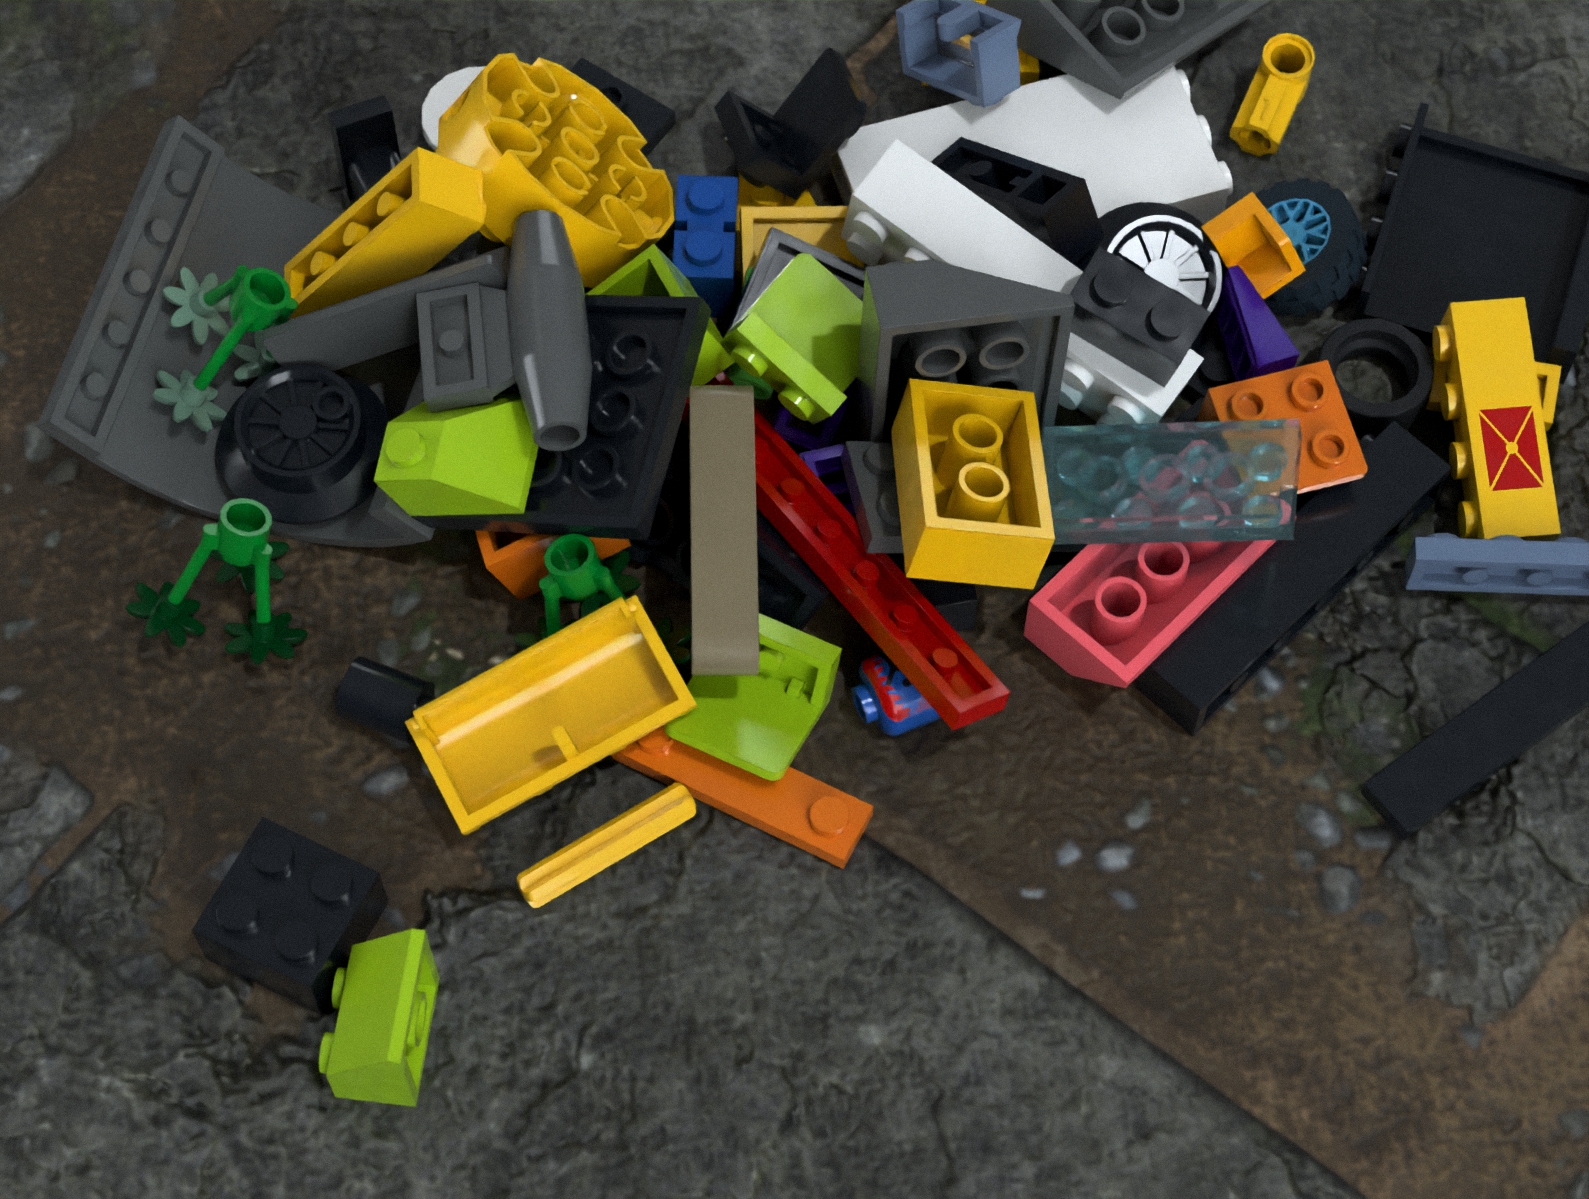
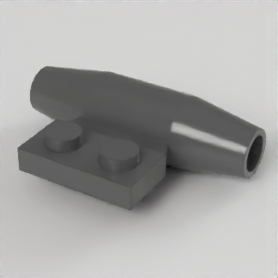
[416,210,593,451]

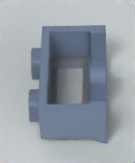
[895,0,1022,108]

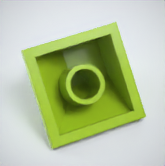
[373,393,539,516]

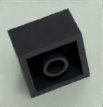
[192,817,389,1015]

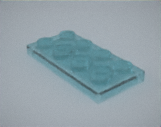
[1042,419,1302,545]

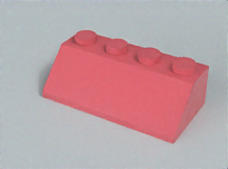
[1024,439,1297,688]

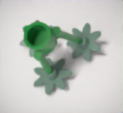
[152,265,298,432]

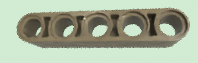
[688,385,759,676]

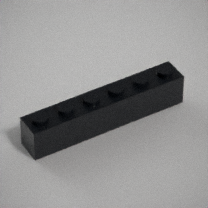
[1135,421,1452,737]

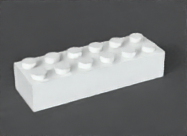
[840,138,1204,451]

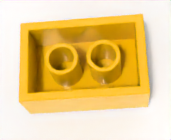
[891,378,1055,590]

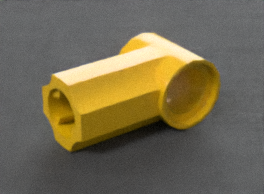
[1229,33,1315,157]

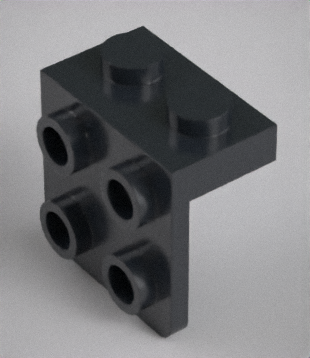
[714,48,867,200]

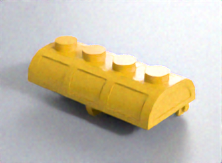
[405,595,698,836]

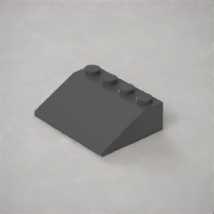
[985,0,1274,100]
[853,260,1075,442]

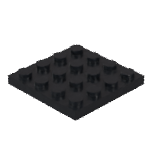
[411,295,712,541]

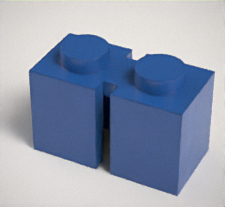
[673,175,738,318]

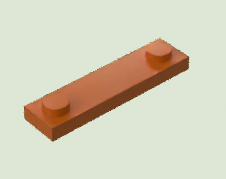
[612,725,874,869]

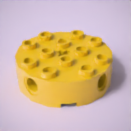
[435,53,675,288]

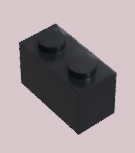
[1070,246,1211,388]

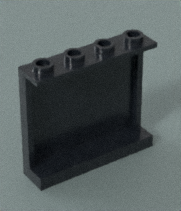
[1347,102,1589,385]

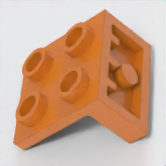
[1196,360,1368,506]

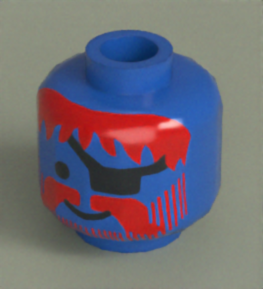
[851,651,941,736]

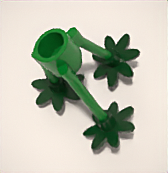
[125,498,307,665]
[514,534,691,664]

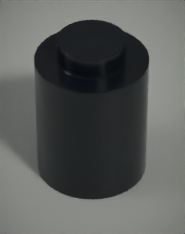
[336,656,436,743]

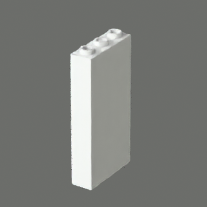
[831,66,1233,267]

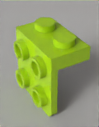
[721,253,863,425]
[664,613,842,781]

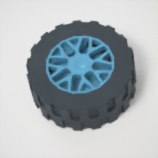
[1255,178,1368,317]

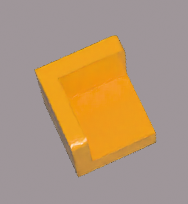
[1201,192,1306,300]

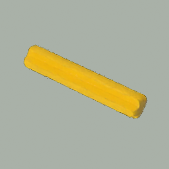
[516,782,696,908]

